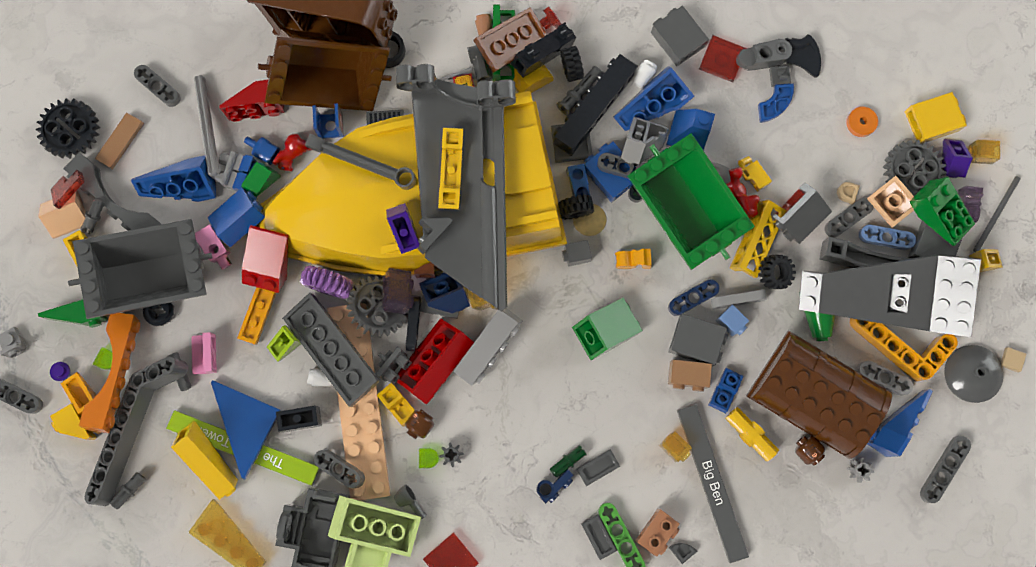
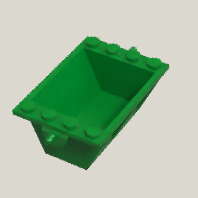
[627,133,755,270]

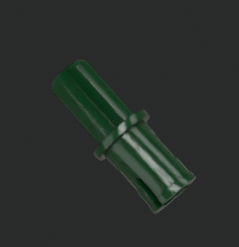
[550,445,587,478]

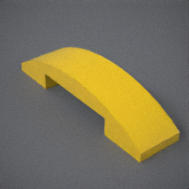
[438,128,463,210]

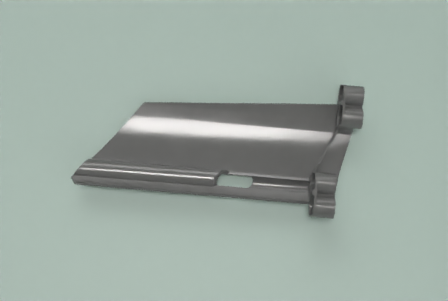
[396,64,516,312]

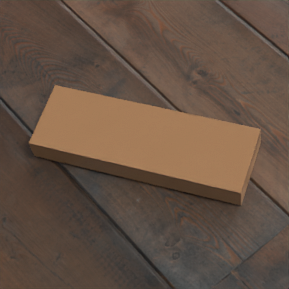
[95,112,144,170]

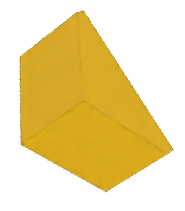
[969,249,1003,272]

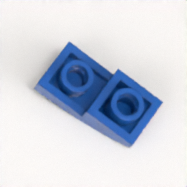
[708,368,743,414]

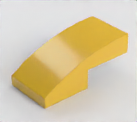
[377,383,415,427]

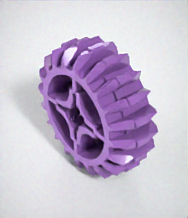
[300,266,353,299]

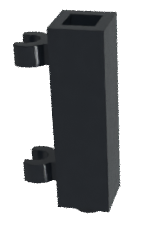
[512,22,576,78]

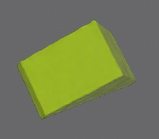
[267,325,301,362]

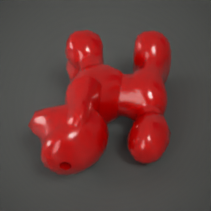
[726,167,760,219]

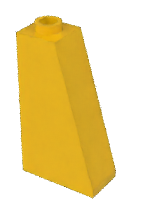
[171,421,238,500]

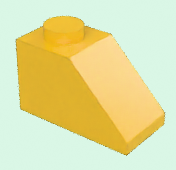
[50,404,97,440]

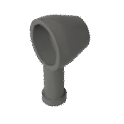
[394,485,427,519]

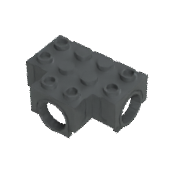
[275,488,350,567]

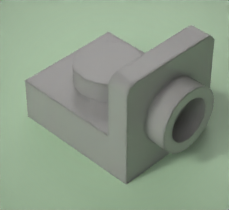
[0,327,27,358]

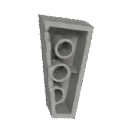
[453,308,523,386]

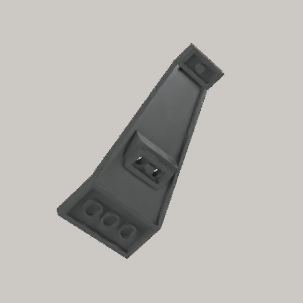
[799,254,981,337]

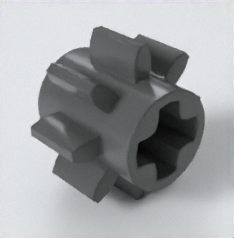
[439,442,464,467]

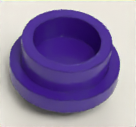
[50,362,70,381]

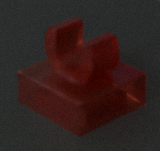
[539,6,562,30]

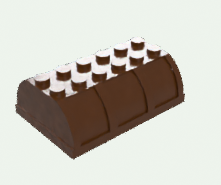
[746,330,892,459]

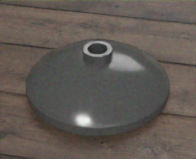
[944,345,1003,403]

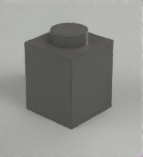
[562,240,592,267]

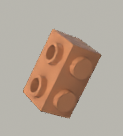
[635,508,680,557]

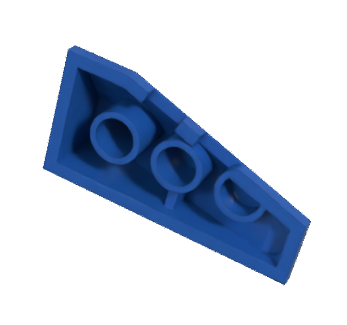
[613,66,695,131]
[131,155,217,202]
[867,389,933,457]

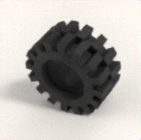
[560,46,584,82]
[558,195,594,220]
[758,255,796,289]

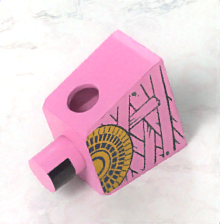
[195,225,232,270]

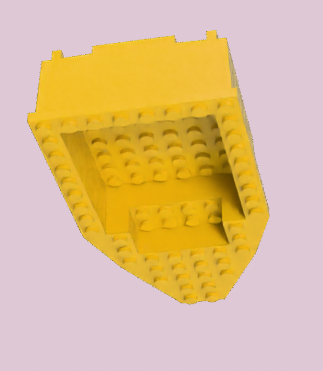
[256,91,567,278]

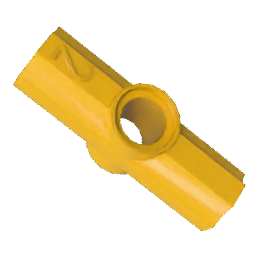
[725,407,779,462]

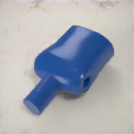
[244,136,281,165]

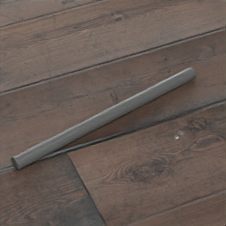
[973,176,1021,252]

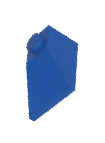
[666,109,715,151]

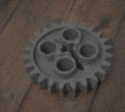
[883,140,947,196]
[346,275,410,337]

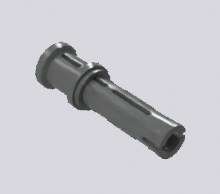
[556,66,602,115]

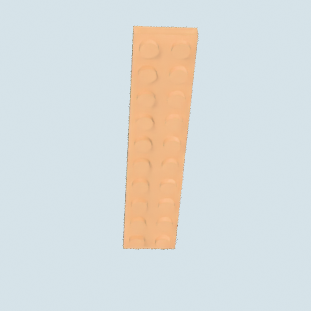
[327,303,391,501]

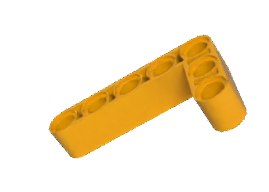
[849,318,958,381]

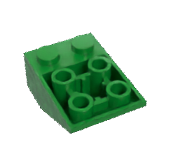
[909,177,975,246]

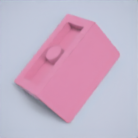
[192,332,217,375]

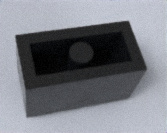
[276,405,322,433]

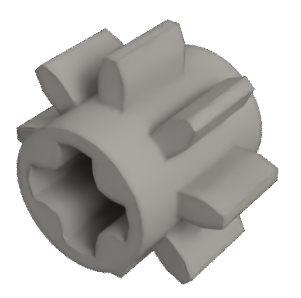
[847,458,874,483]

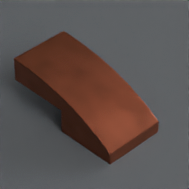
[414,262,441,278]

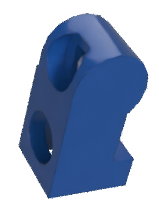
[566,163,590,197]

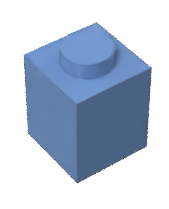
[715,304,749,336]

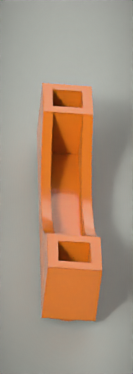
[79,313,141,433]

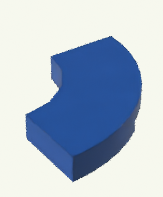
[758,83,794,123]

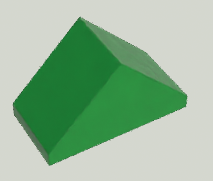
[241,162,281,197]

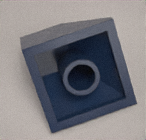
[419,272,470,314]

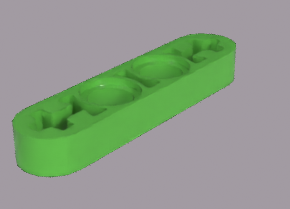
[598,503,645,567]

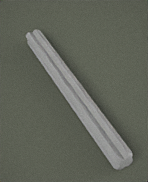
[194,75,220,177]

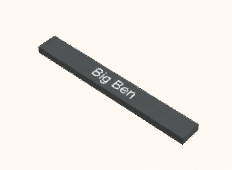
[677,405,749,563]

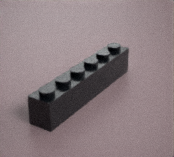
[553,54,638,156]

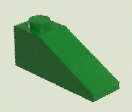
[38,299,108,328]

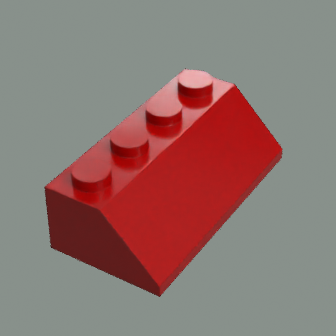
[397,318,474,405]

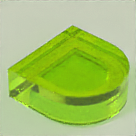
[92,347,113,370]
[419,448,439,468]

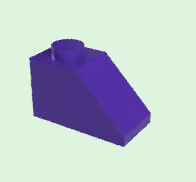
[942,139,973,178]
[386,203,420,254]

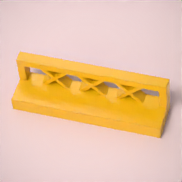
[729,200,787,278]

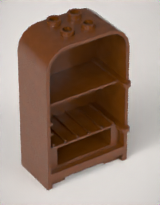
[247,0,398,48]

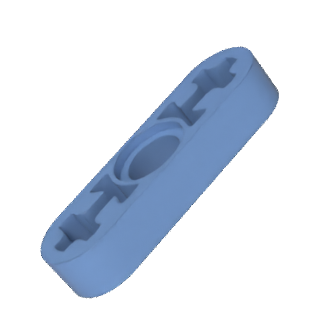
[859,225,916,250]

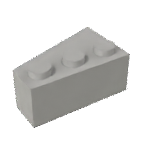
[620,117,669,164]

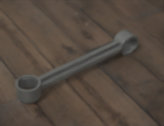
[305,134,417,190]

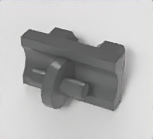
[376,347,412,384]

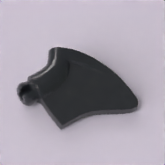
[784,34,821,78]

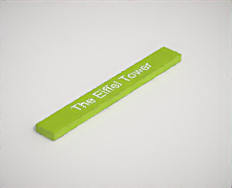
[166,410,320,486]

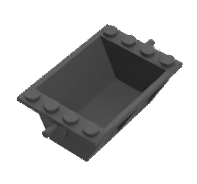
[68,219,213,319]

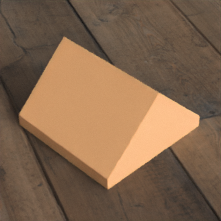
[867,176,914,227]
[38,190,86,239]

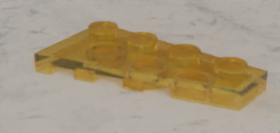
[188,499,266,567]

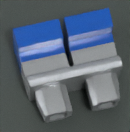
[212,151,257,192]

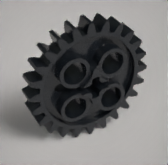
[36,98,100,159]

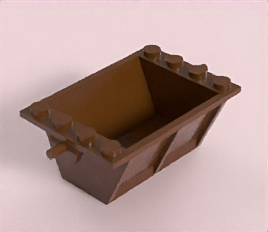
[257,29,392,111]

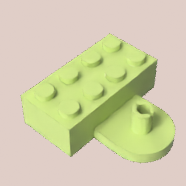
[328,495,421,567]

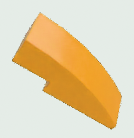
[60,372,101,434]

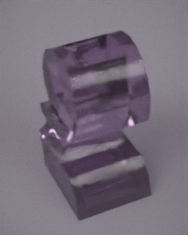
[958,186,984,223]

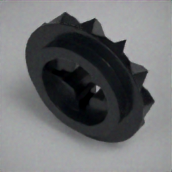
[143,302,174,326]

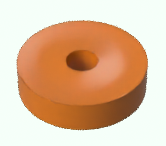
[846,107,878,137]

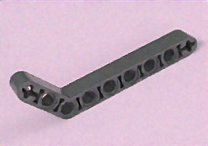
[84,357,188,506]

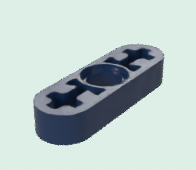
[668,279,720,316]

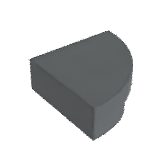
[669,543,698,564]

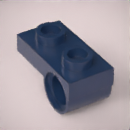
[536,470,574,504]

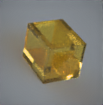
[968,140,1000,164]
[659,431,692,462]

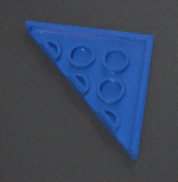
[211,380,280,480]

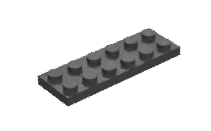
[282,292,380,407]

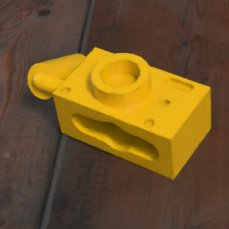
[738,156,772,192]

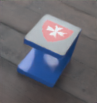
[312,103,344,139]

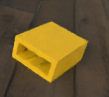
[904,92,967,144]

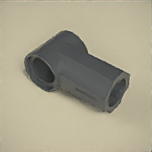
[467,45,493,82]

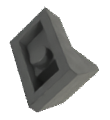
[417,218,453,254]

